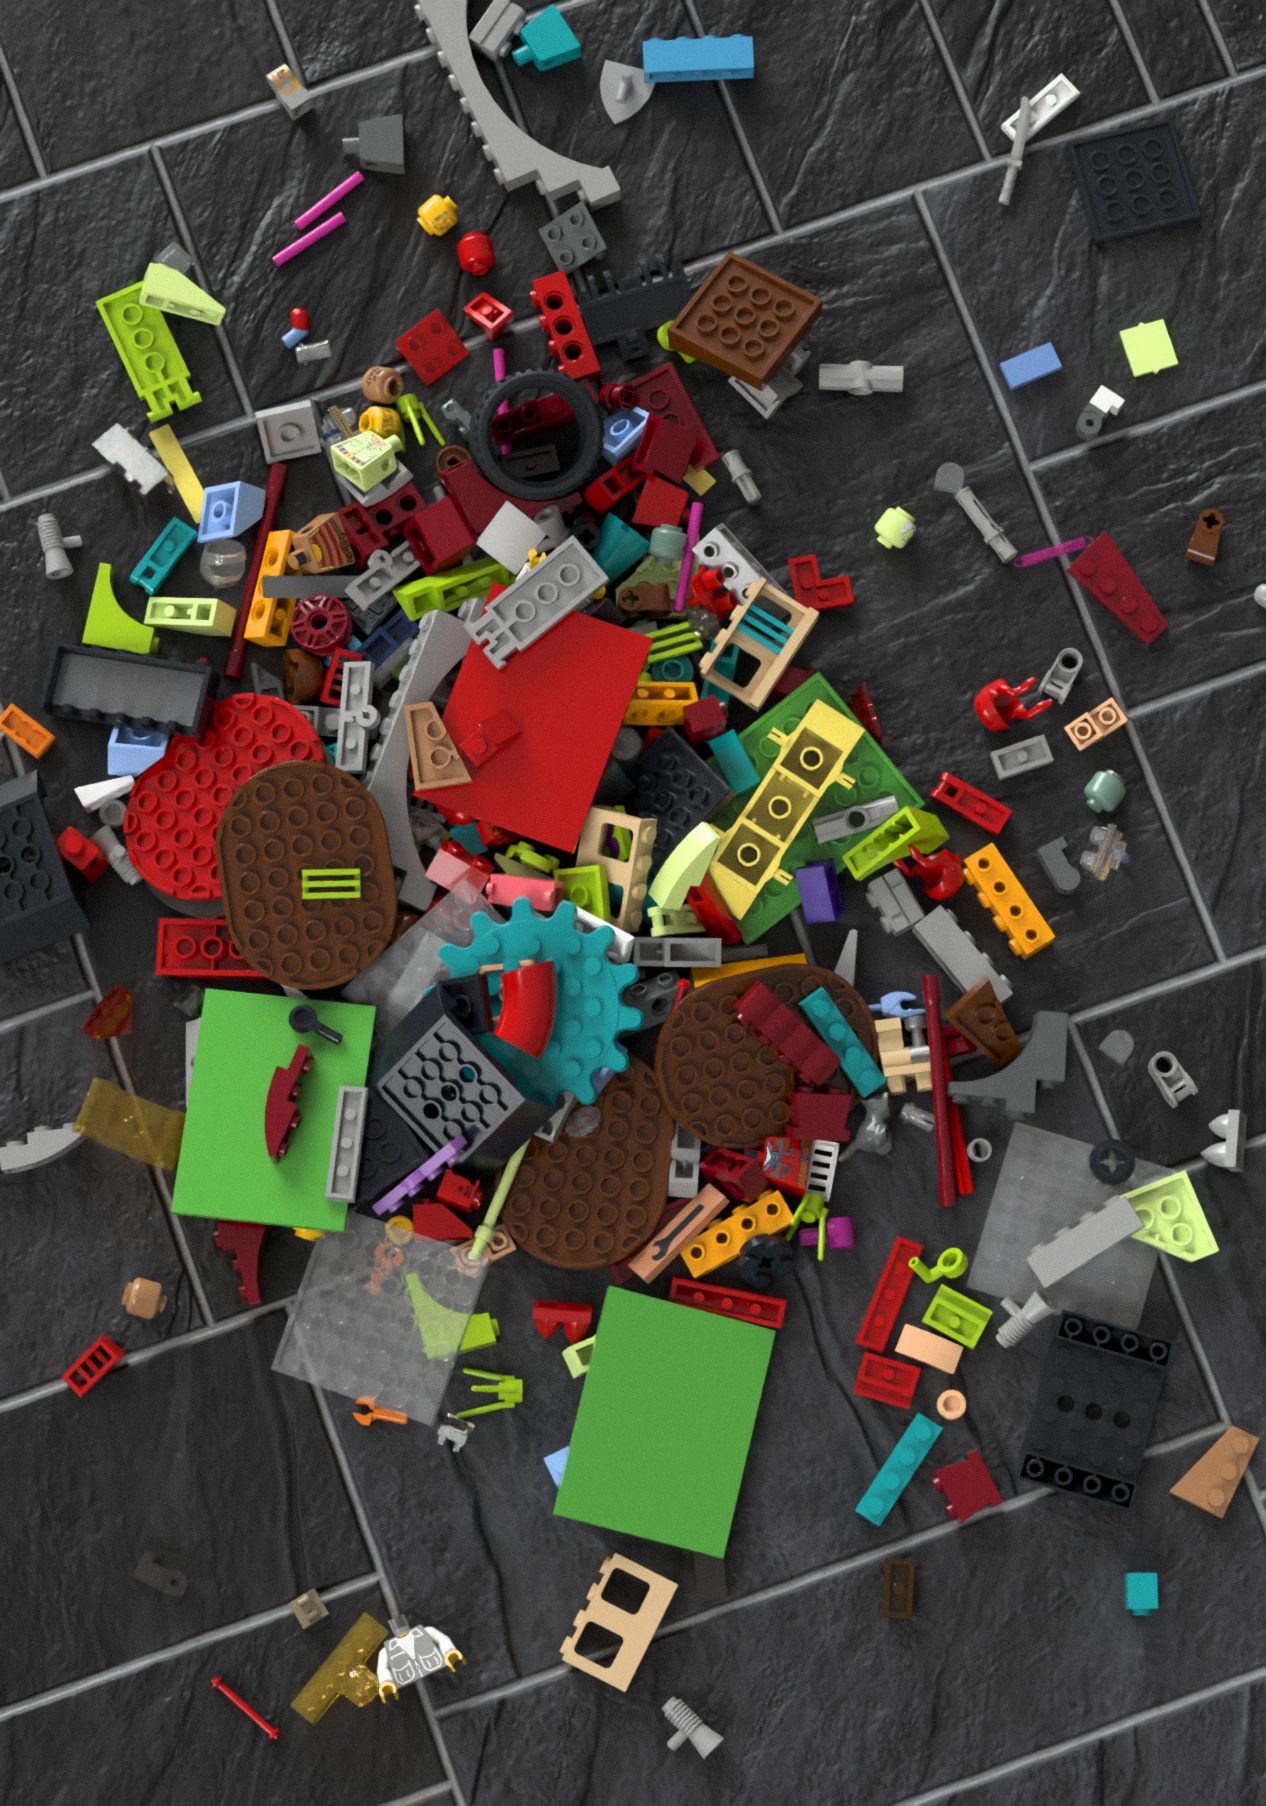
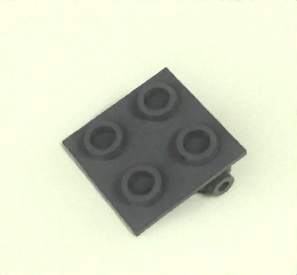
[539,201,608,275]

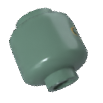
[648,523,688,566]
[1084,769,1126,813]

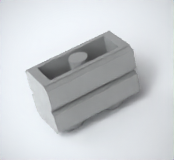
[468,0,527,63]
[866,868,926,937]

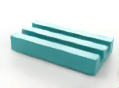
[736,604,794,655]

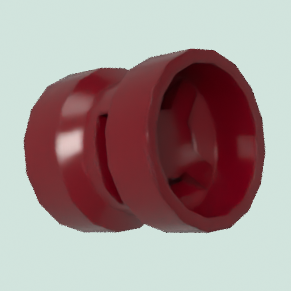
[599,384,638,411]
[943,1024,977,1057]

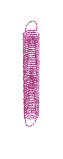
[1014,537,1093,567]

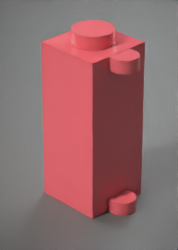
[486,873,565,911]

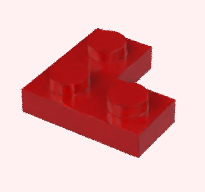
[787,554,854,612]

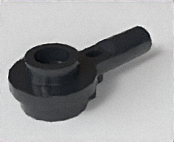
[289,1005,343,1045]

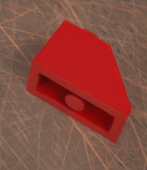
[413,1199,473,1243]

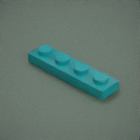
[798,987,887,1098]
[854,1412,943,1527]

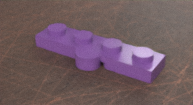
[372,1134,468,1216]

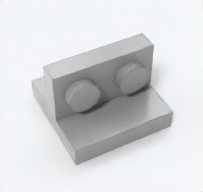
[728,365,803,419]
[255,400,322,464]

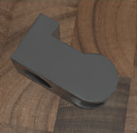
[1035,836,1080,895]

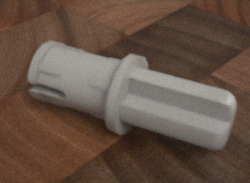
[722,450,761,504]

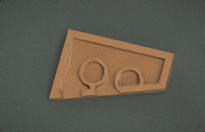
[404,701,473,792]
[1169,1426,1260,1518]

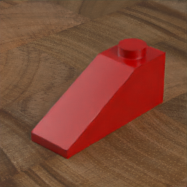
[582,451,655,517]

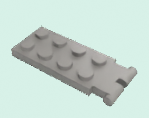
[463,536,610,670]

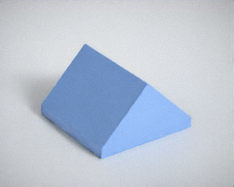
[601,407,650,466]

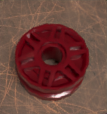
[290,594,354,658]

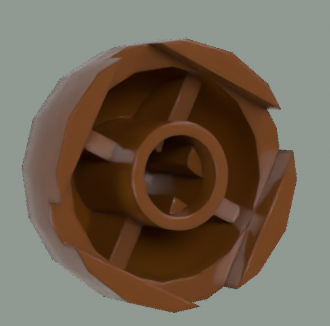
[282,648,328,705]

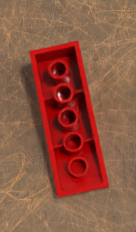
[155,918,272,981]

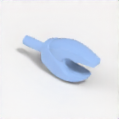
[868,991,925,1021]

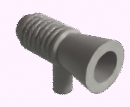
[534,505,572,554]
[37,513,82,579]
[89,824,143,886]
[996,1288,1057,1349]
[662,1696,724,1759]

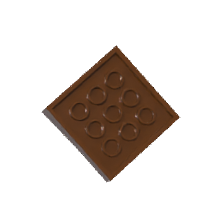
[668,251,823,392]

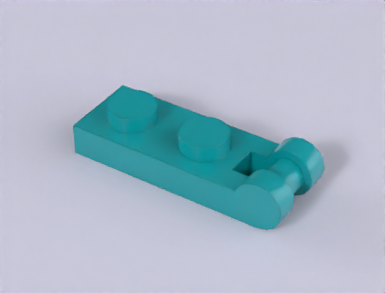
[129,516,198,596]

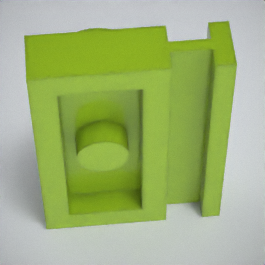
[922,1284,993,1350]

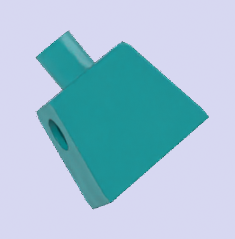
[512,4,581,71]

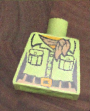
[330,431,403,492]

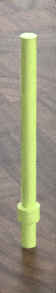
[468,1138,531,1263]

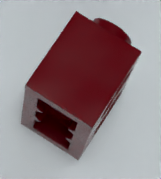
[363,480,427,541]
[335,501,389,572]
[682,695,729,746]
[698,1146,769,1203]

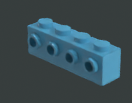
[643,34,754,83]

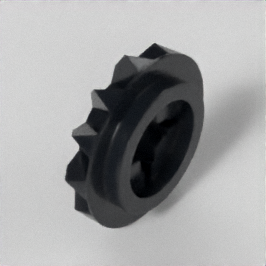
[1089,1139,1136,1186]

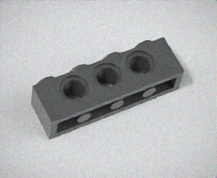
[617,969,686,1041]

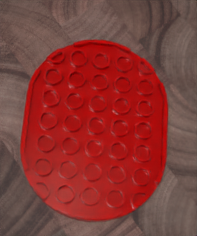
[123,693,325,901]

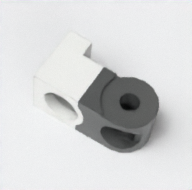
[1076,385,1125,441]

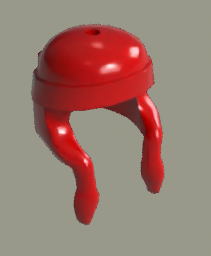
[974,677,1052,731]
[892,844,965,901]

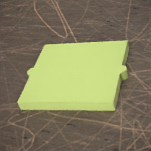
[1119,319,1178,377]

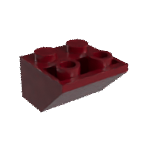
[402,494,478,577]

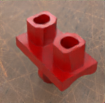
[687,565,738,623]

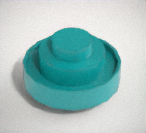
[652,654,693,682]

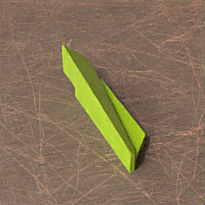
[392,556,517,621]

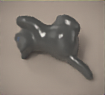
[837,1092,895,1162]

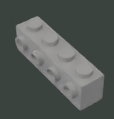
[692,523,791,629]
[912,905,1013,1006]
[1026,1195,1146,1289]

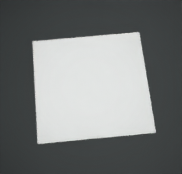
[476,501,546,575]

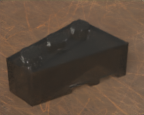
[92,423,175,512]

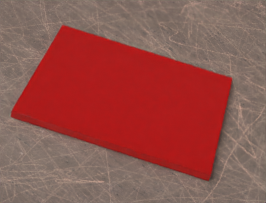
[413,582,654,854]

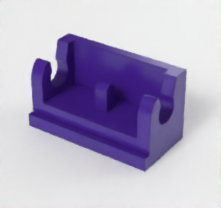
[795,858,845,924]

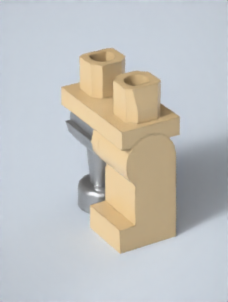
[874,1015,932,1096]

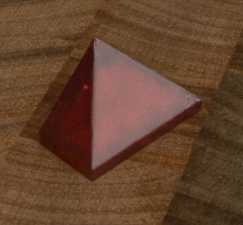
[849,683,883,743]
[79,984,132,1040]

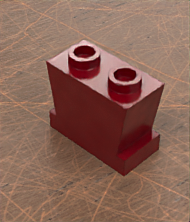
[631,414,699,484]
[786,1086,852,1142]
[931,1449,1003,1525]

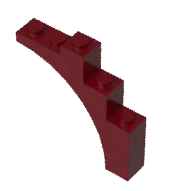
[213,1220,272,1307]

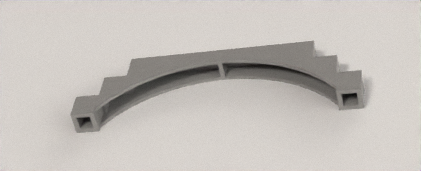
[414,0,621,212]
[359,597,486,912]

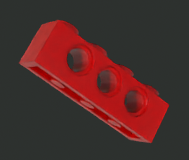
[529,270,601,382]

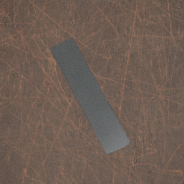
[262,576,360,598]

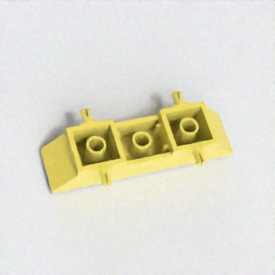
[697,699,865,921]

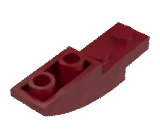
[491,378,600,447]
[264,1044,315,1164]

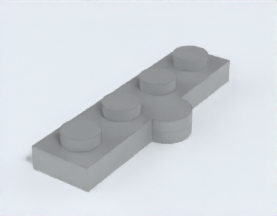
[344,540,421,611]
[335,661,381,774]

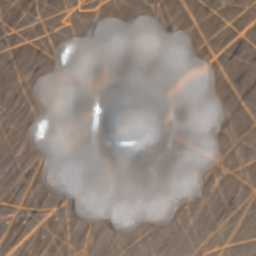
[565,1105,602,1138]

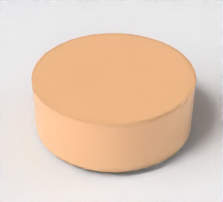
[937,1390,966,1420]

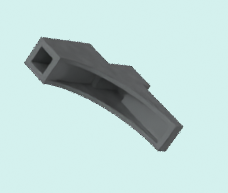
[946,1011,1068,1121]

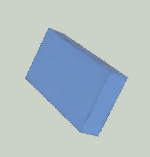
[999,342,1062,390]

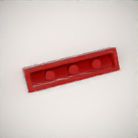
[668,1275,787,1329]

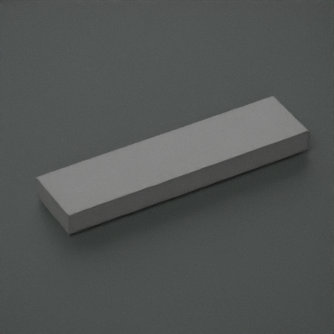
[325,1085,369,1203]

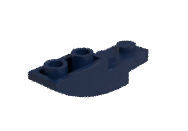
[329,609,421,708]

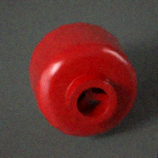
[457,232,496,275]

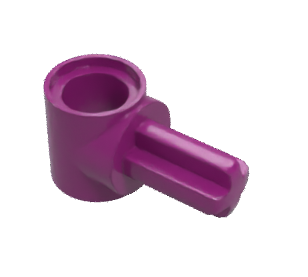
[799,1217,856,1250]

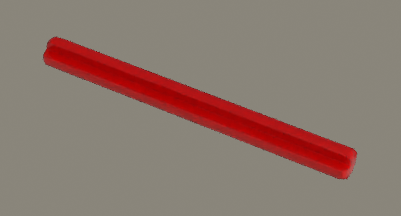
[927,1028,975,1195]

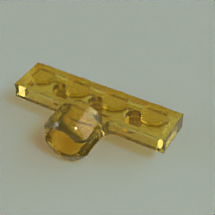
[290,1612,389,1725]

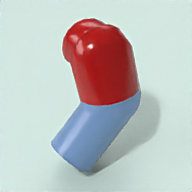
[281,308,310,349]

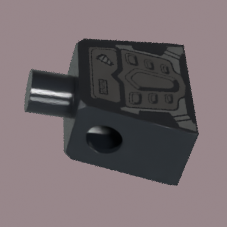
[341,575,402,640]

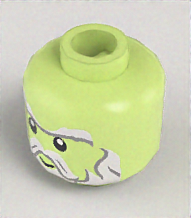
[875,507,916,549]

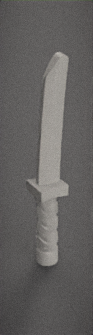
[999,96,1031,205]

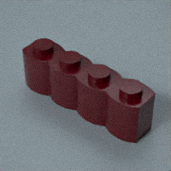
[733,982,842,1087]

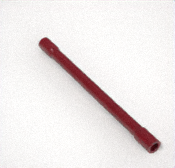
[223,463,288,680]
[922,975,957,1206]

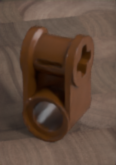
[1185,509,1224,566]
[617,583,672,619]

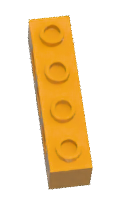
[244,530,303,647]
[622,682,698,725]

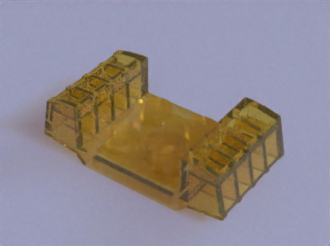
[72,1078,186,1173]

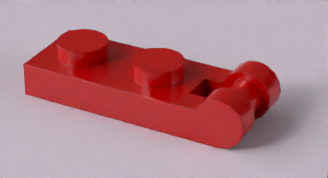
[929,772,1012,836]
[685,874,743,946]

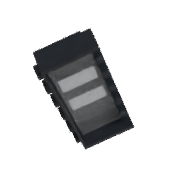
[38,641,221,740]

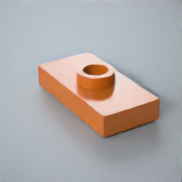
[0,703,56,760]

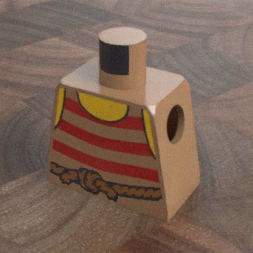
[287,512,356,574]

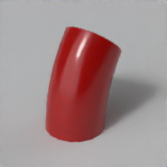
[493,959,559,1060]

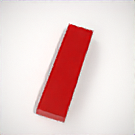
[855,1235,924,1355]

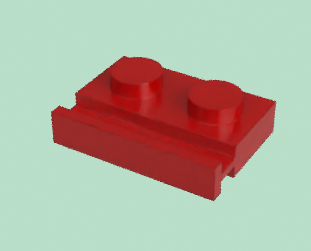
[853,1352,921,1410]

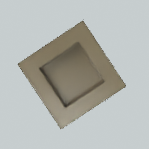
[289,1588,330,1629]

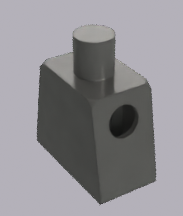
[343,114,405,174]

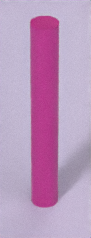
[294,171,364,231]
[272,212,346,267]

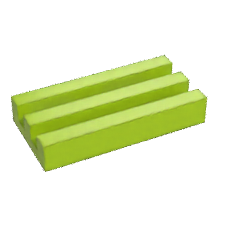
[644,620,703,665]
[302,869,361,899]

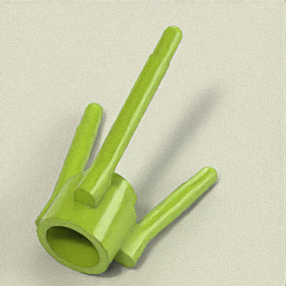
[395,394,446,453]
[785,1192,829,1261]
[456,1368,523,1419]

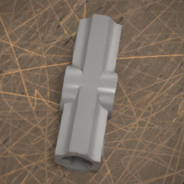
[819,361,903,395]
[812,795,899,844]

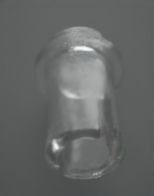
[295,340,331,365]
[899,1102,935,1133]

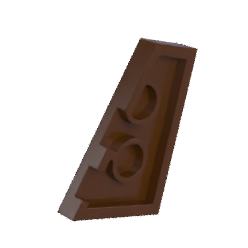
[944,975,1022,1070]

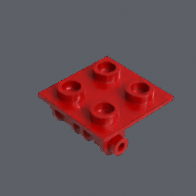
[394,309,470,387]

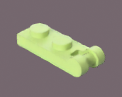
[647,904,707,937]

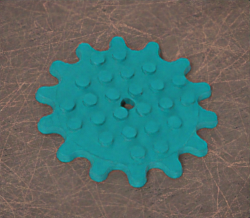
[423,896,645,1106]

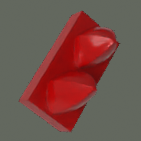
[532,1300,593,1345]

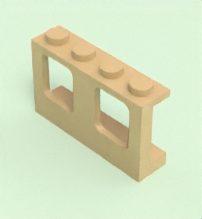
[699,577,819,712]
[575,804,657,932]
[559,1553,678,1692]

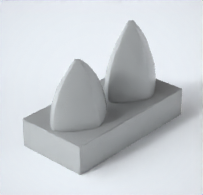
[1201,1110,1247,1172]

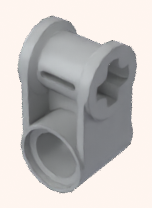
[1037,648,1083,705]
[1148,1051,1198,1108]

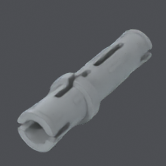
[954,487,1018,563]

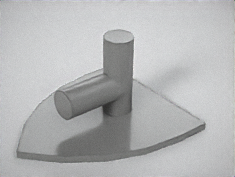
[600,60,655,125]

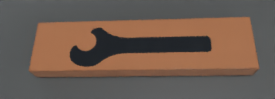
[628,1183,730,1284]

